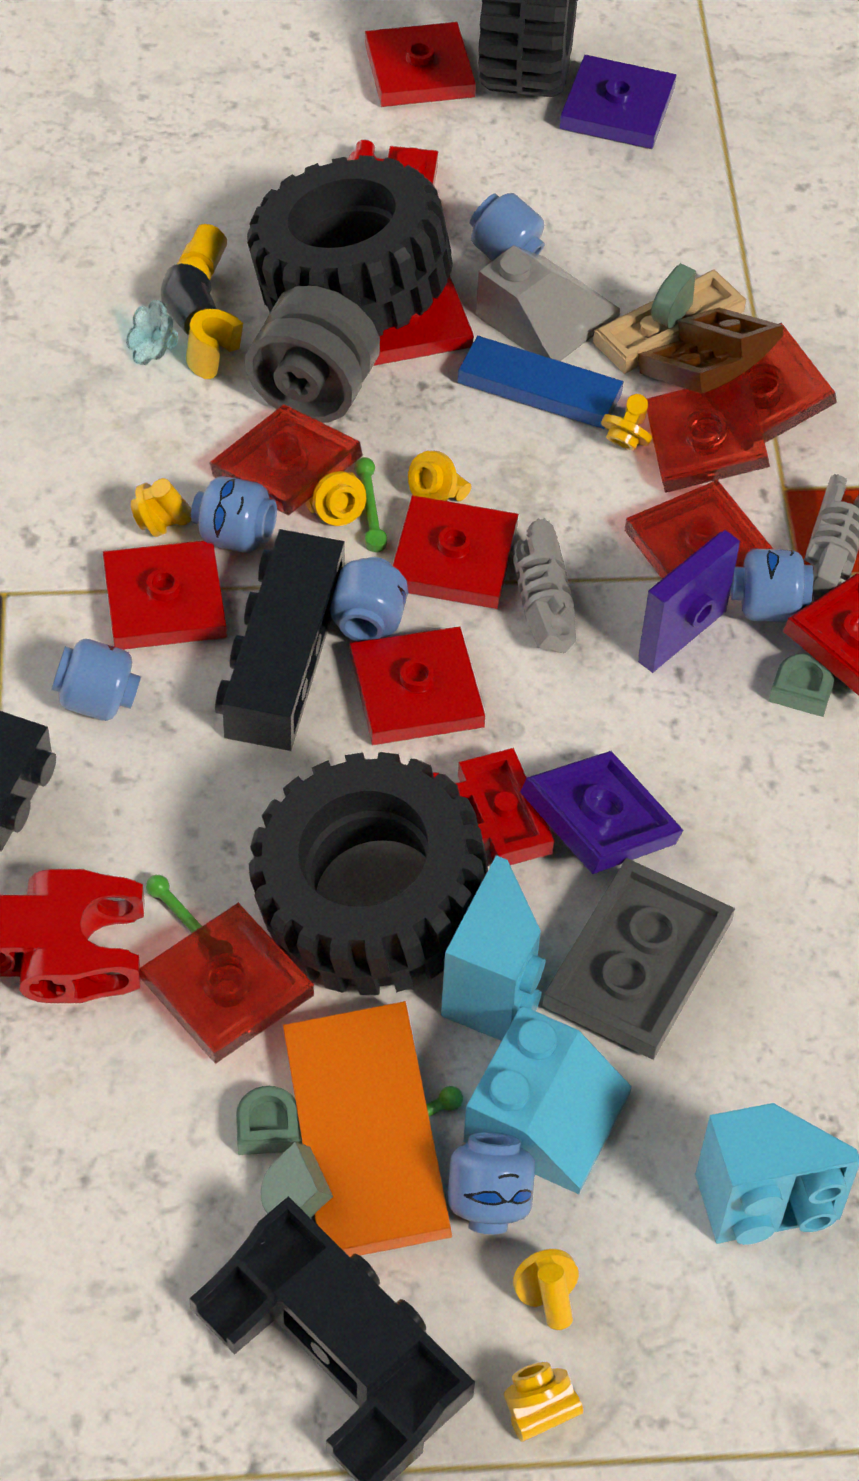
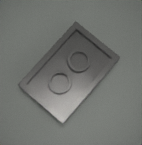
[542,858,735,1060]

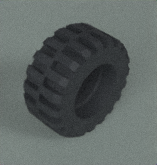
[478,0,578,97]
[247,155,453,336]
[248,752,489,995]

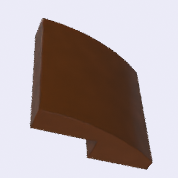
[638,307,784,394]

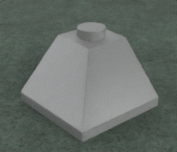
[476,245,620,361]

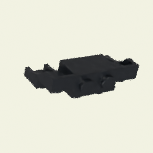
[189,1196,475,1481]

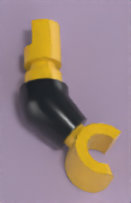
[160,224,244,379]

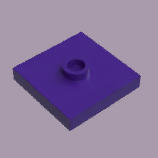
[560,55,677,149]
[638,530,740,673]
[520,751,684,874]

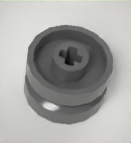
[245,286,380,423]

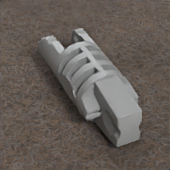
[804,474,859,599]
[511,518,576,653]

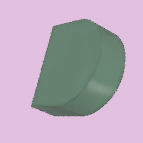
[651,263,696,328]
[769,654,834,717]
[236,1086,302,1155]
[261,1142,333,1218]

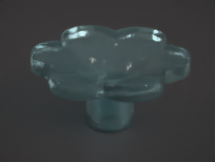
[126,300,178,365]

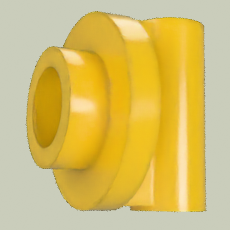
[601,394,652,451]
[408,451,472,501]
[303,471,366,526]
[130,478,192,537]
[513,1249,579,1330]
[503,1362,583,1442]

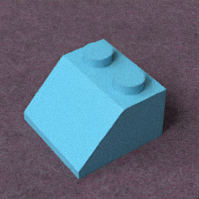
[441,856,546,1041]
[463,1005,632,1194]

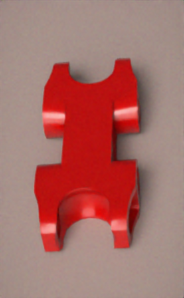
[0,869,145,1003]

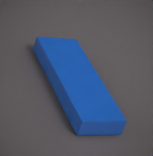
[458,335,624,429]

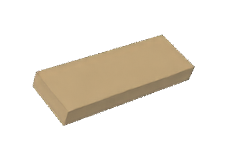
[593,269,746,374]

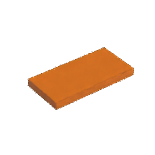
[283,1001,452,1257]

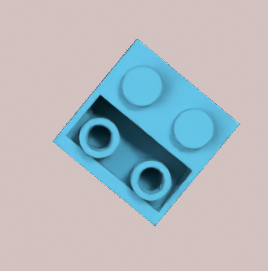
[695,1103,859,1245]

